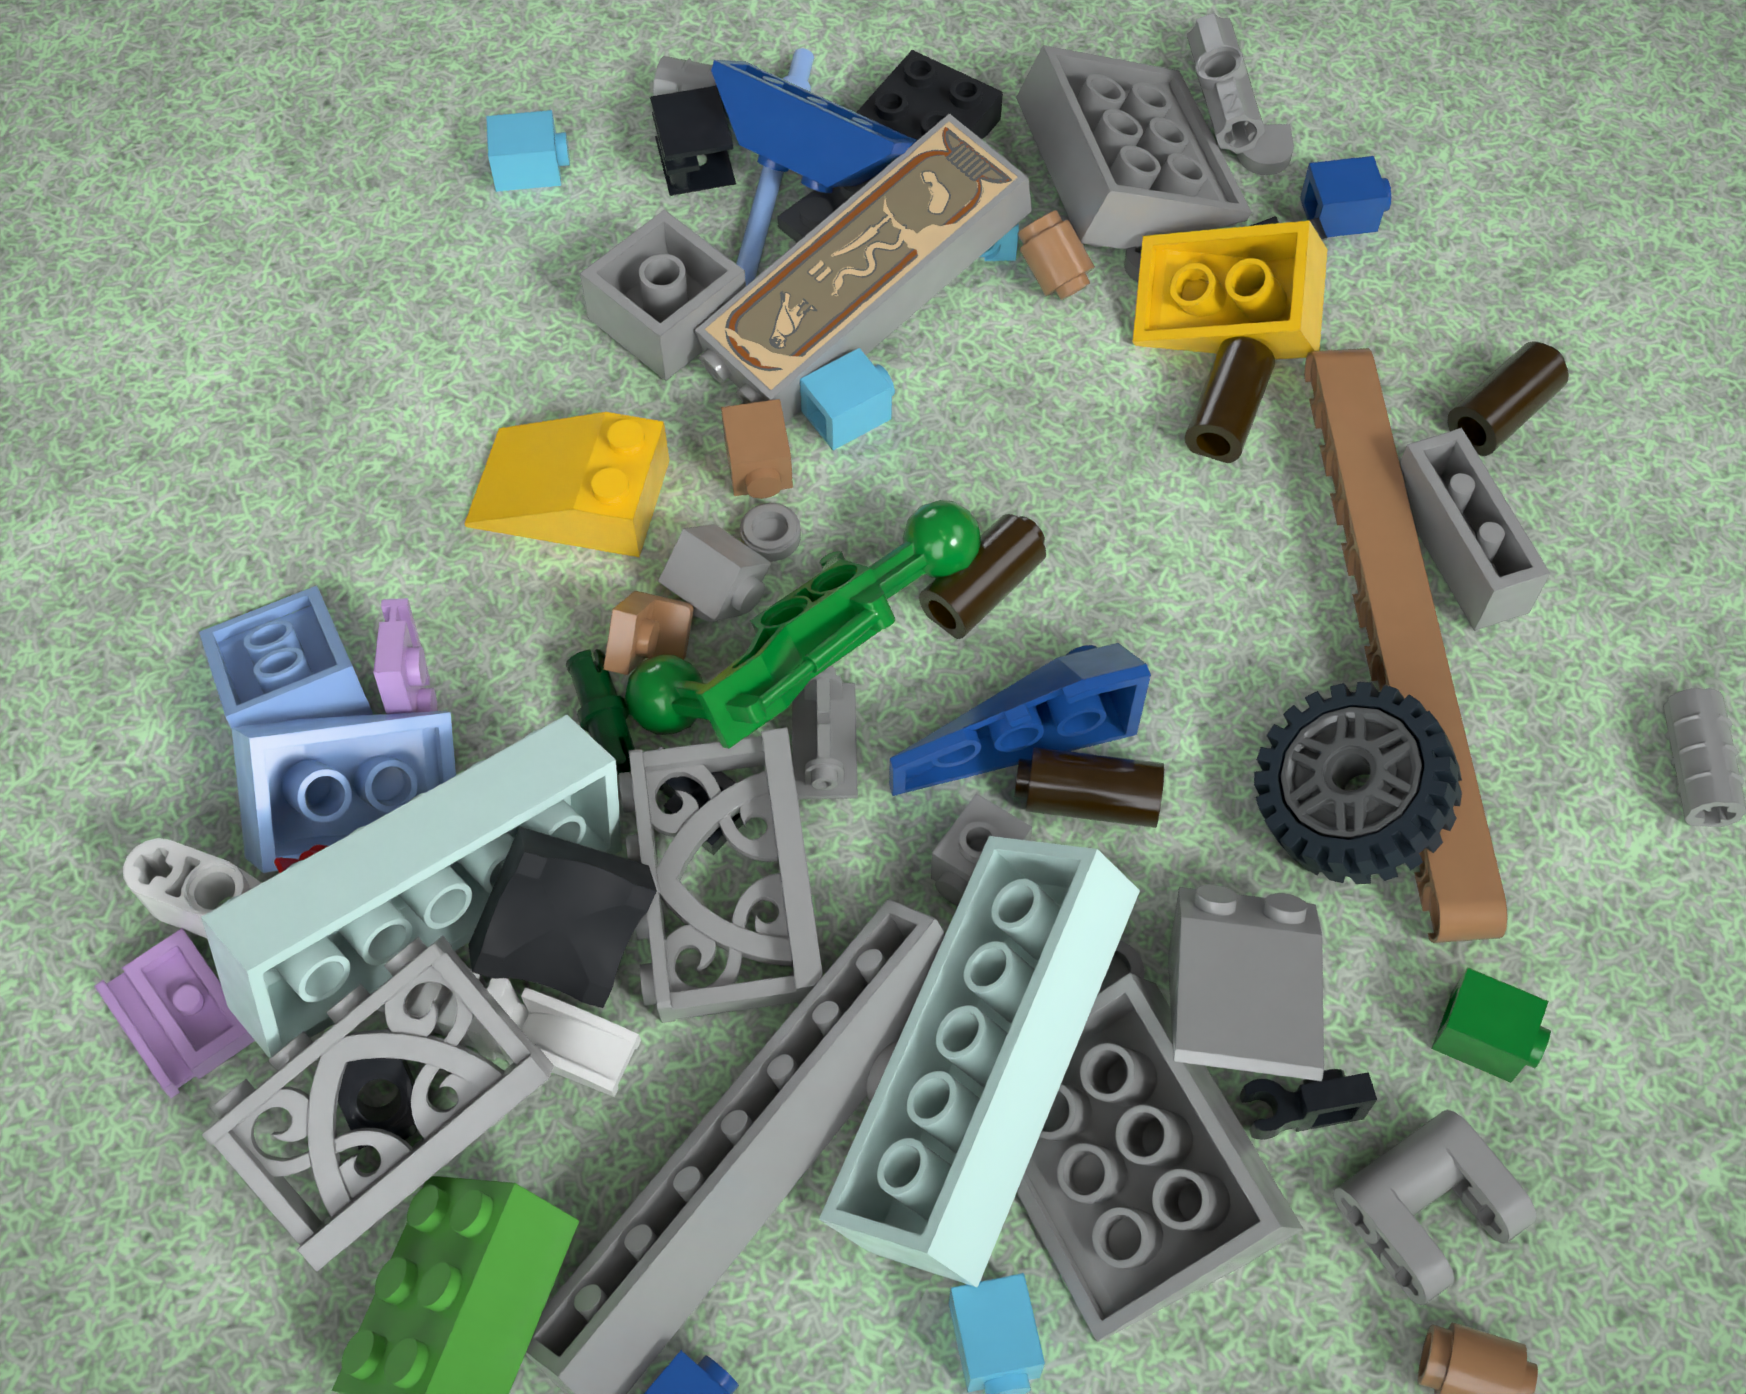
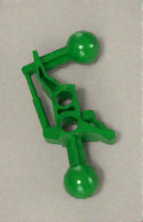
[625,500,981,749]

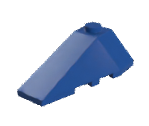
[889,643,1151,796]

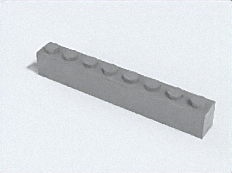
[525,899,945,1394]

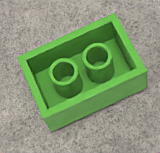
[332,1176,579,1394]

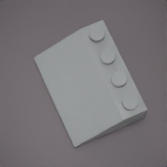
[1016,45,1252,249]
[1016,973,1303,1342]

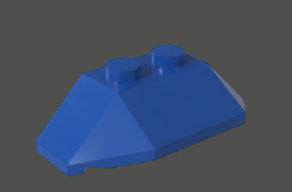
[711,60,918,193]

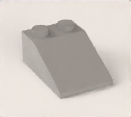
[1168,884,1324,1081]

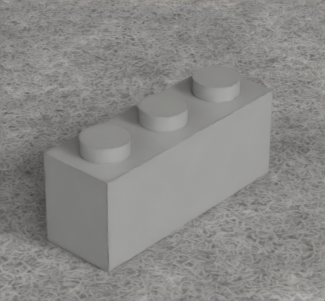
[1400,428,1550,631]

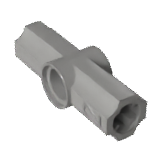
[1187,13,1265,154]

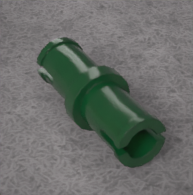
[566,649,635,776]

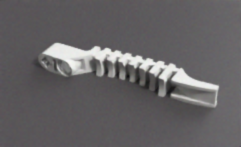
[123,838,641,1097]

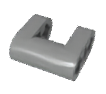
[1333,1109,1537,1305]

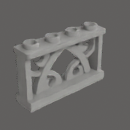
[619,728,823,1023]
[202,935,554,1272]

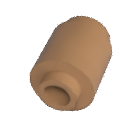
[1017,210,1095,300]
[1418,1322,1538,1394]

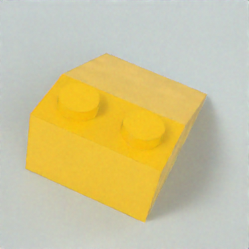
[1132,220,1328,360]
[464,412,670,557]

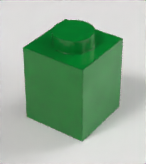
[1431,968,1551,1083]

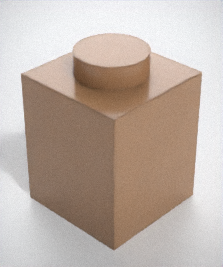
[721,399,793,499]

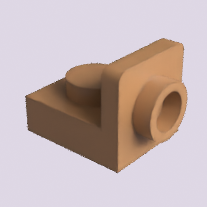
[603,591,694,675]

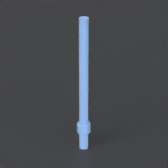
[736,48,814,286]

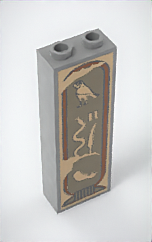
[695,114,1032,422]

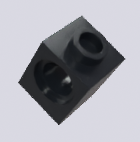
[338,1027,418,1150]

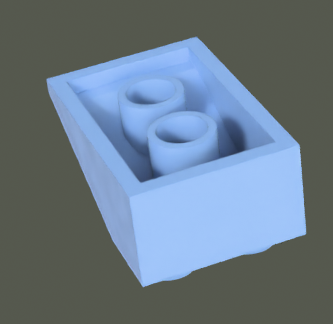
[199,585,373,729]
[232,711,456,873]

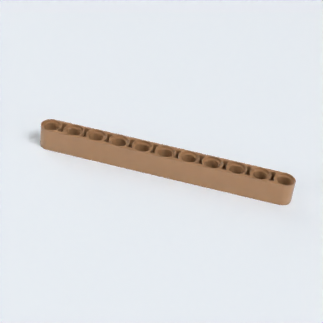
[1304,348,1508,943]

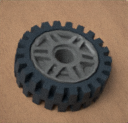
[1254,682,1462,884]

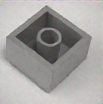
[580,209,746,381]

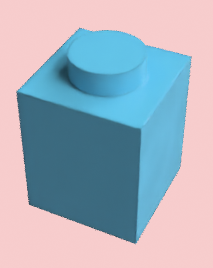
[486,110,570,192]
[800,348,895,450]
[949,1273,1045,1394]

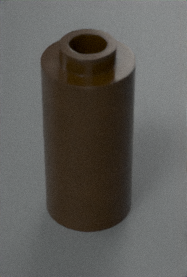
[1185,336,1275,463]
[1447,341,1569,456]
[919,514,1046,639]
[1014,747,1164,828]

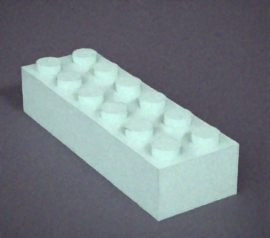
[201,715,622,1058]
[819,836,1140,1288]

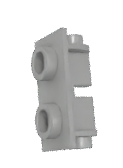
[792,666,858,800]

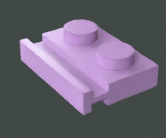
[373,598,438,714]
[94,928,255,1098]

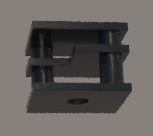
[650,85,736,196]

